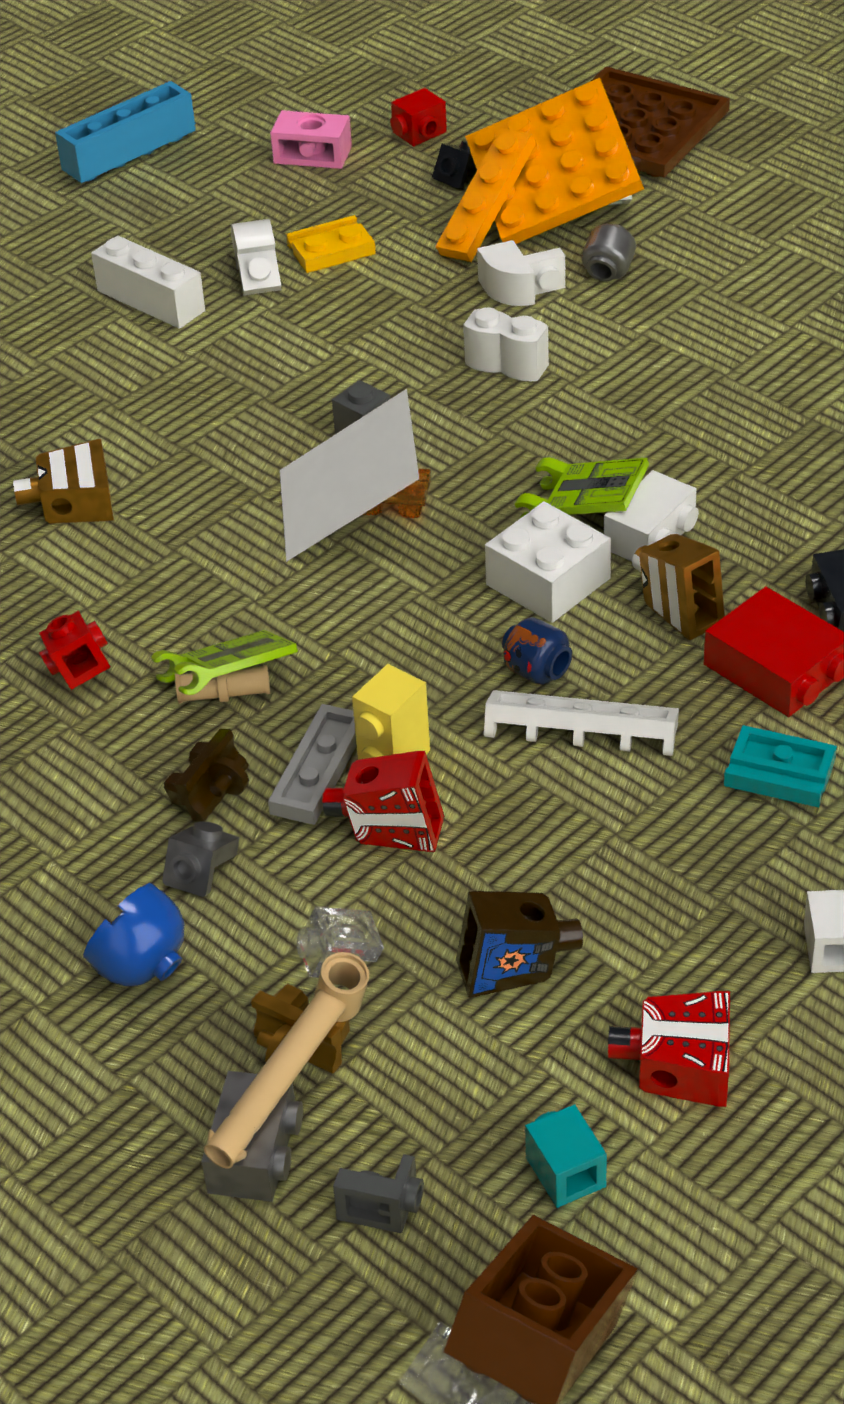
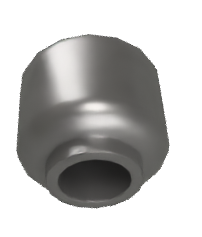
[581,224,636,282]

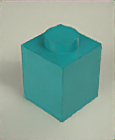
[525,1104,607,1208]

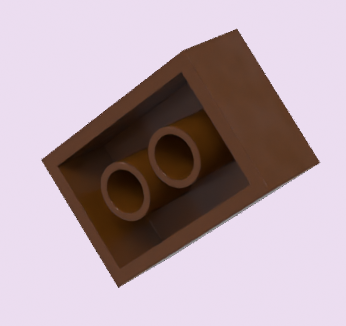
[443,1215,638,1404]

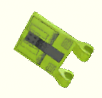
[514,457,649,519]
[151,630,298,695]

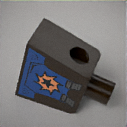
[456,891,583,998]

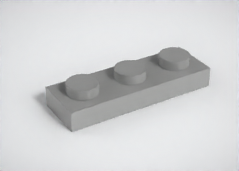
[268,704,357,825]

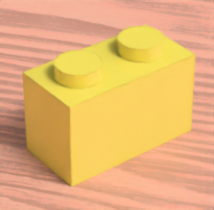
[352,664,430,760]

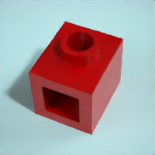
[390,87,447,147]

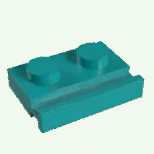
[724,725,837,808]

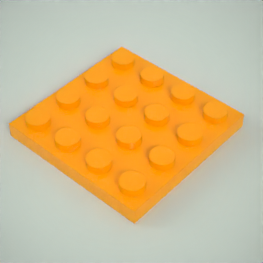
[465,78,644,244]

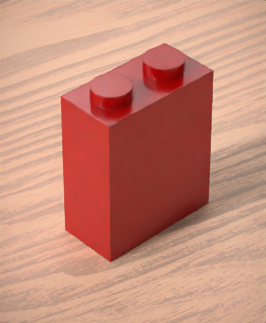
[703,586,844,717]

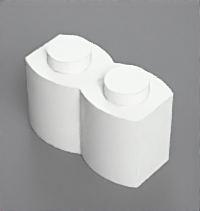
[463,307,549,381]

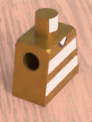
[13,439,114,524]
[632,534,725,641]

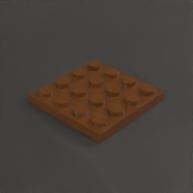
[591,66,730,178]

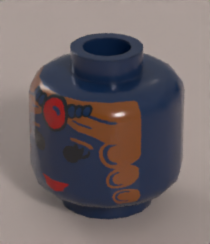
[502,617,572,685]

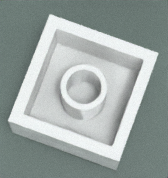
[485,501,611,623]

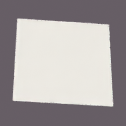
[280,389,419,562]

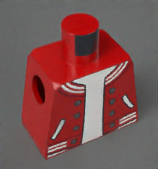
[322,751,445,852]
[608,991,730,1107]

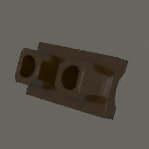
[164,729,249,822]

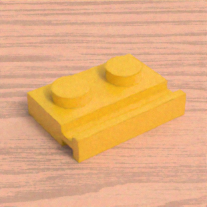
[286,215,376,273]

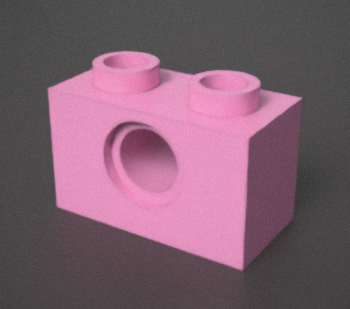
[270,110,352,169]

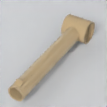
[204,952,369,1169]

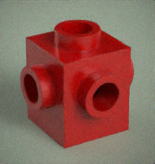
[39,610,111,690]

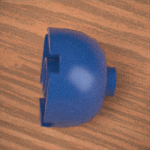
[83,883,185,986]

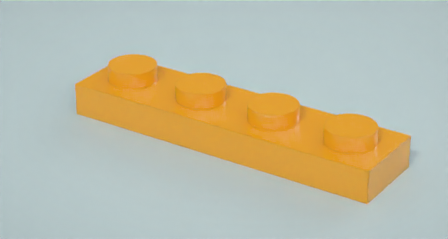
[435,128,536,262]

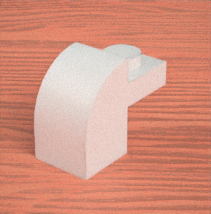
[231,219,281,296]
[477,240,565,306]

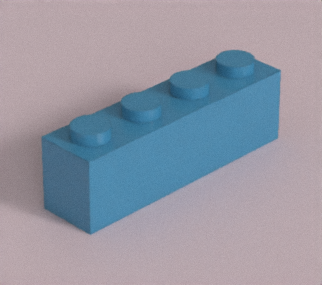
[55,81,196,183]

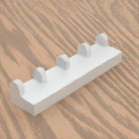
[484,690,679,756]

